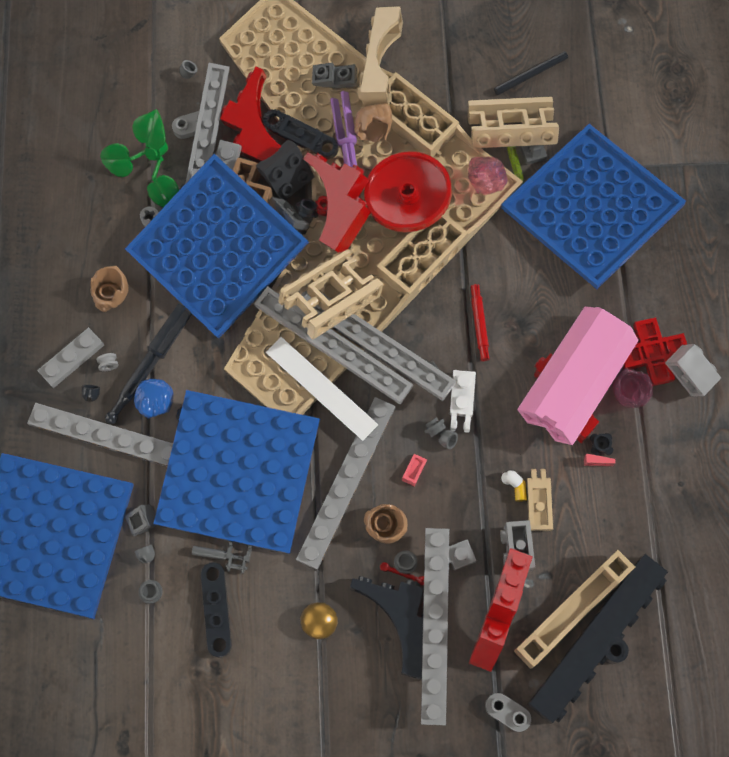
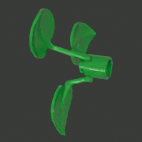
[100,109,180,208]

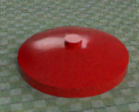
[364,151,452,232]

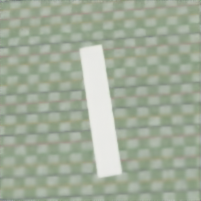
[266,337,378,441]

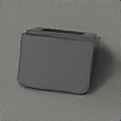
[125,505,158,536]

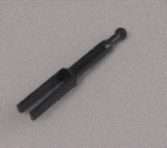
[105,303,192,424]

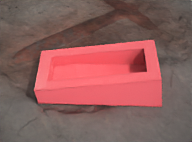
[402,454,427,487]
[584,454,615,466]

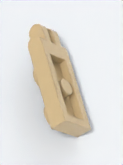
[527,469,553,531]

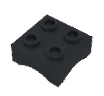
[256,140,315,200]

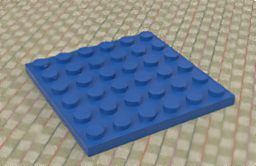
[501,124,686,289]
[125,154,309,338]
[153,390,320,554]
[0,453,134,619]

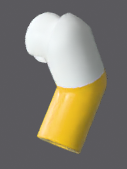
[501,470,527,502]

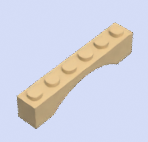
[358,7,403,107]
[514,550,635,669]

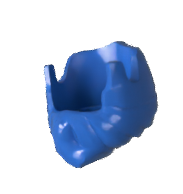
[134,379,174,418]

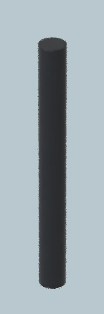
[494,51,568,95]

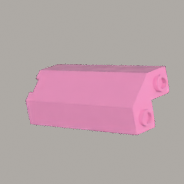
[517,307,638,445]

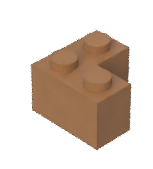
[233,158,273,203]

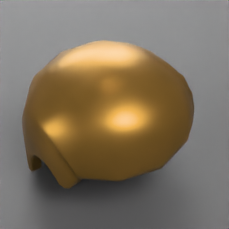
[300,602,338,639]

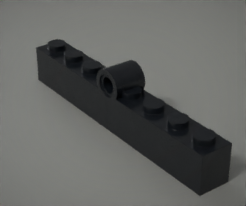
[527,554,668,724]

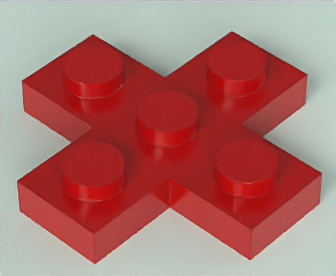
[623,317,687,386]

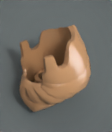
[354,104,392,142]
[90,266,129,312]
[364,504,408,544]

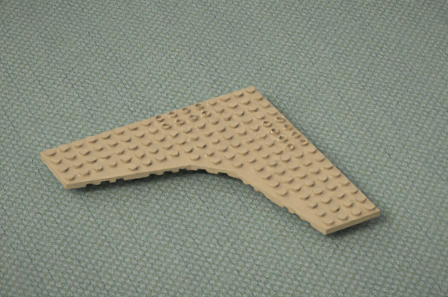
[219,0,523,415]

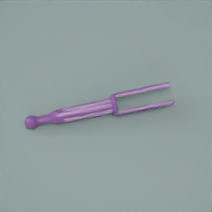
[330,91,360,198]

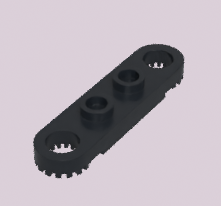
[263,109,339,159]
[201,562,232,658]

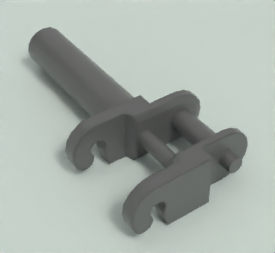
[192,541,252,574]

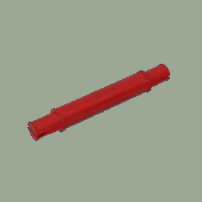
[470,284,490,361]

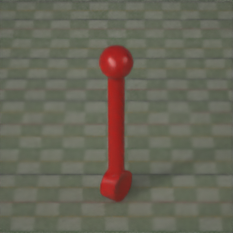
[380,562,424,585]

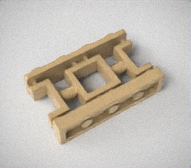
[468,97,559,148]
[279,249,383,340]

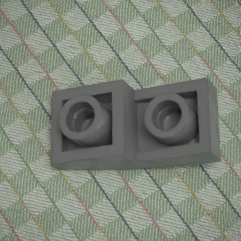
[312,62,357,88]

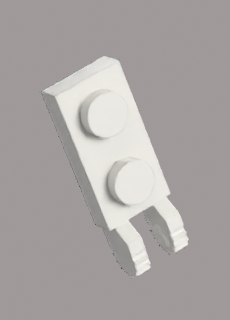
[450,370,476,433]

